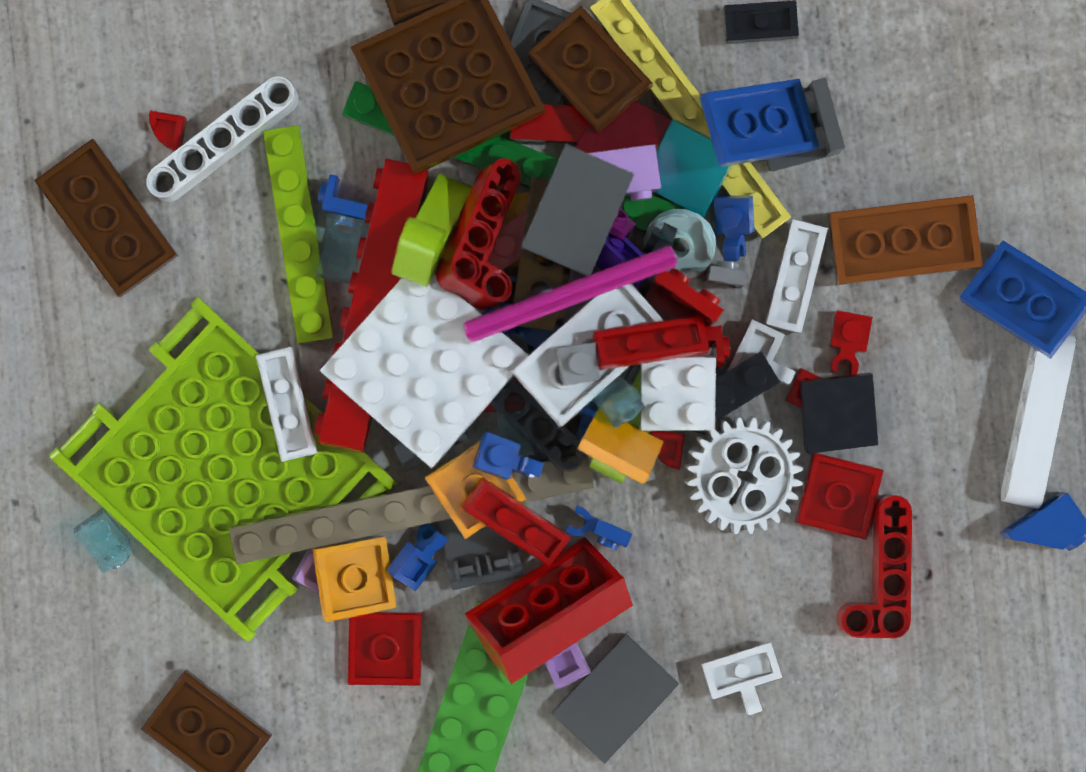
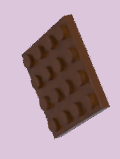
[351,0,545,176]

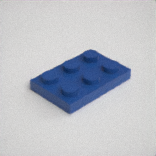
[700,78,819,167]
[960,240,1086,359]

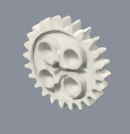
[684,416,803,534]

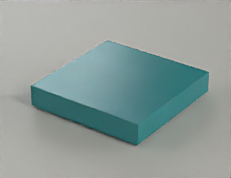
[655,119,732,218]

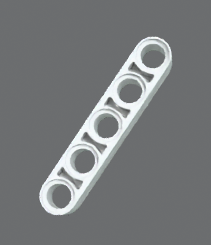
[146,76,298,202]
[1001,335,1076,509]

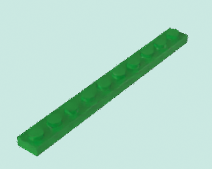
[342,81,686,245]

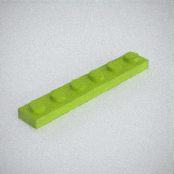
[263,125,335,344]

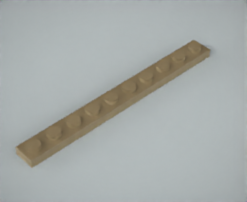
[229,453,594,565]

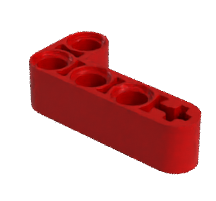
[436,158,521,310]
[836,495,912,639]

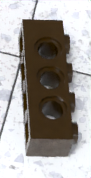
[513,177,571,332]

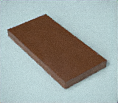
[34,138,179,298]

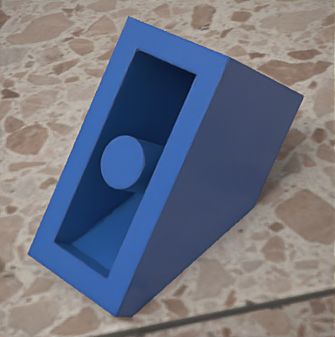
[1000,492,1086,551]

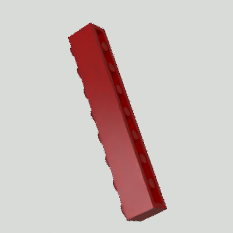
[314,158,430,454]

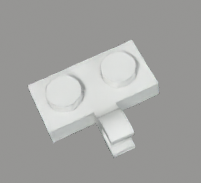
[728,319,796,401]
[701,642,782,715]

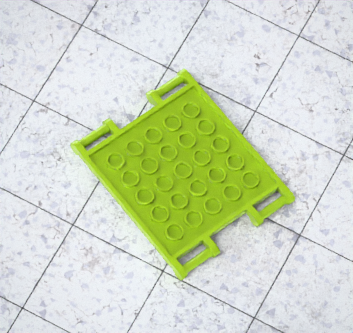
[49,296,398,642]

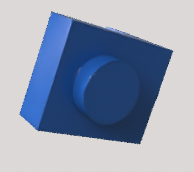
[318,174,368,227]

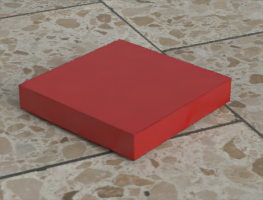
[795,453,884,540]
[348,611,422,686]

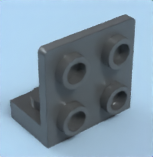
[766,77,845,172]

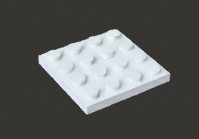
[320,274,529,469]

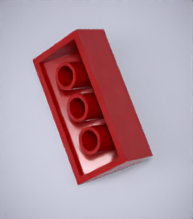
[464,537,633,684]

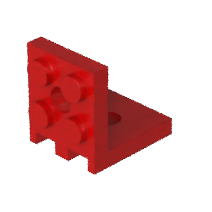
[640,268,724,368]

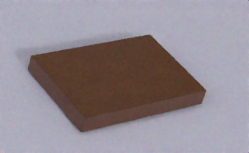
[527,6,653,134]
[141,669,272,772]

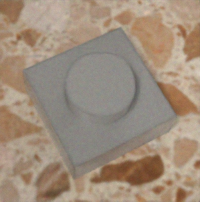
[706,261,747,288]
[556,343,601,386]

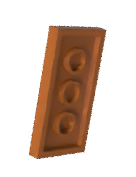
[828,195,983,286]

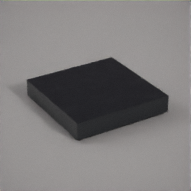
[799,372,878,454]

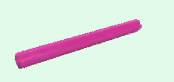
[464,246,677,342]

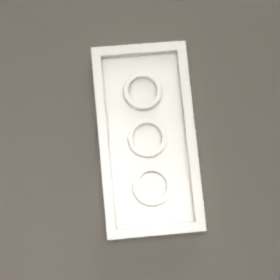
[511,284,664,427]

